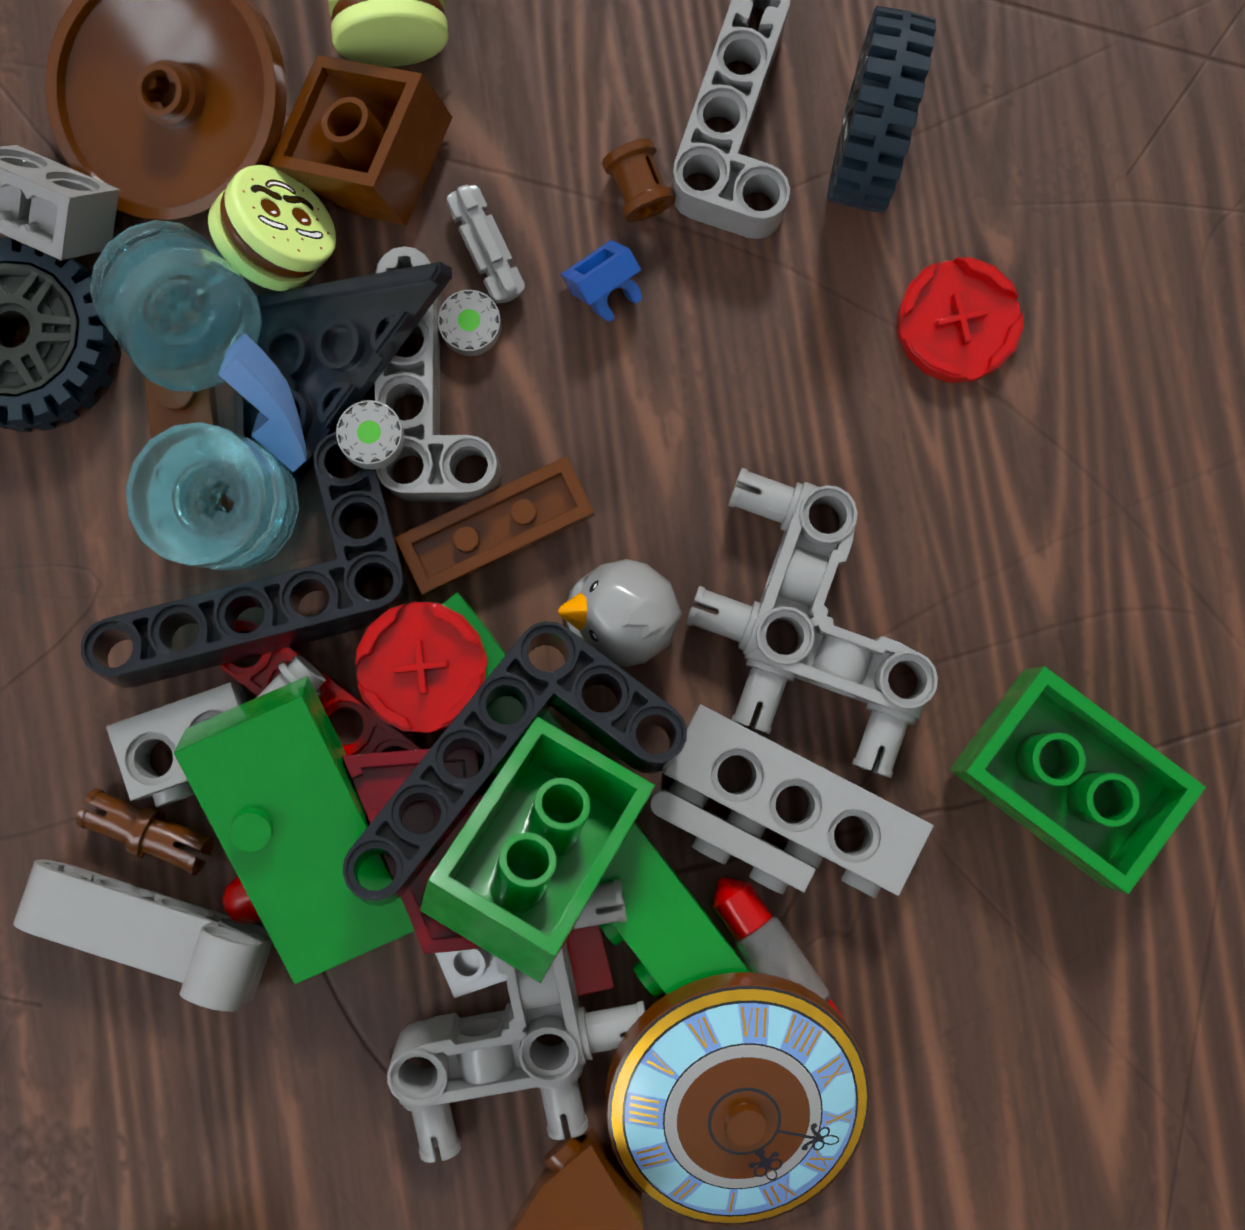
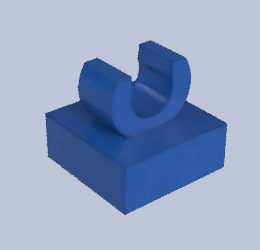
[560,240,642,322]

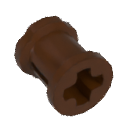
[602,138,675,223]

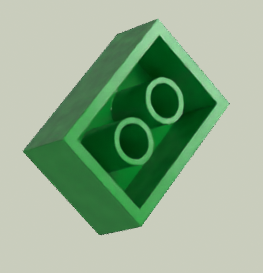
[949,666,1206,894]
[420,716,655,983]

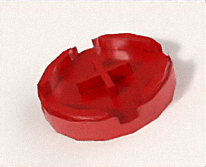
[897,257,1024,383]
[355,602,488,733]

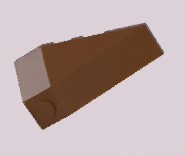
[507,1128,644,1230]

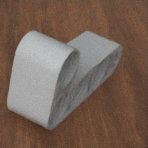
[672,0,790,239]
[375,246,502,503]
[13,859,273,1012]

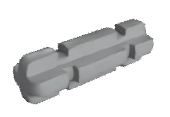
[446,184,525,304]

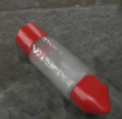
[713,877,844,1020]

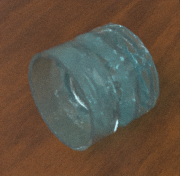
[90,220,262,392]
[125,422,299,571]

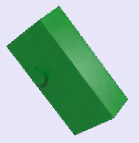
[173,676,414,984]

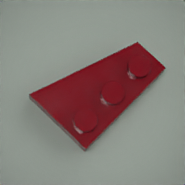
[342,747,482,954]

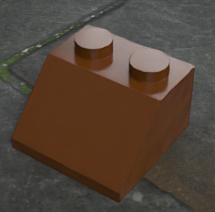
[268,55,453,226]

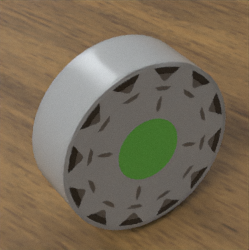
[438,290,502,356]
[336,400,405,470]

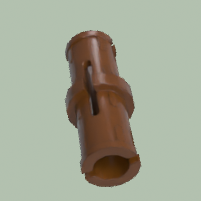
[76,788,214,876]

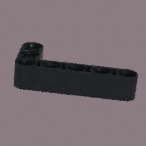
[81,432,409,688]
[343,621,687,906]

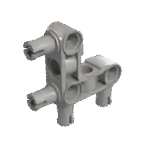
[685,468,938,778]
[387,878,646,1163]

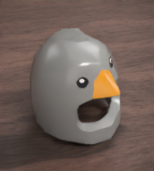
[558,559,682,668]

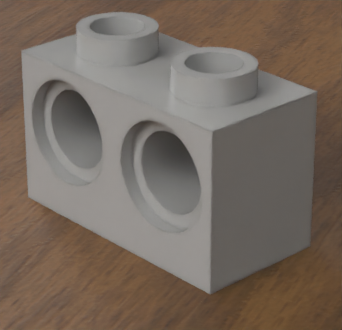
[0,145,120,260]
[106,682,251,807]

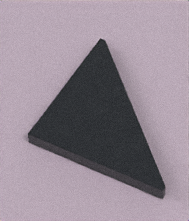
[233,262,452,540]

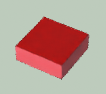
[566,925,614,996]

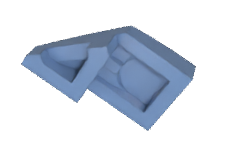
[218,333,307,472]

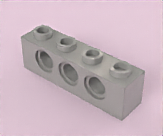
[662,704,934,898]

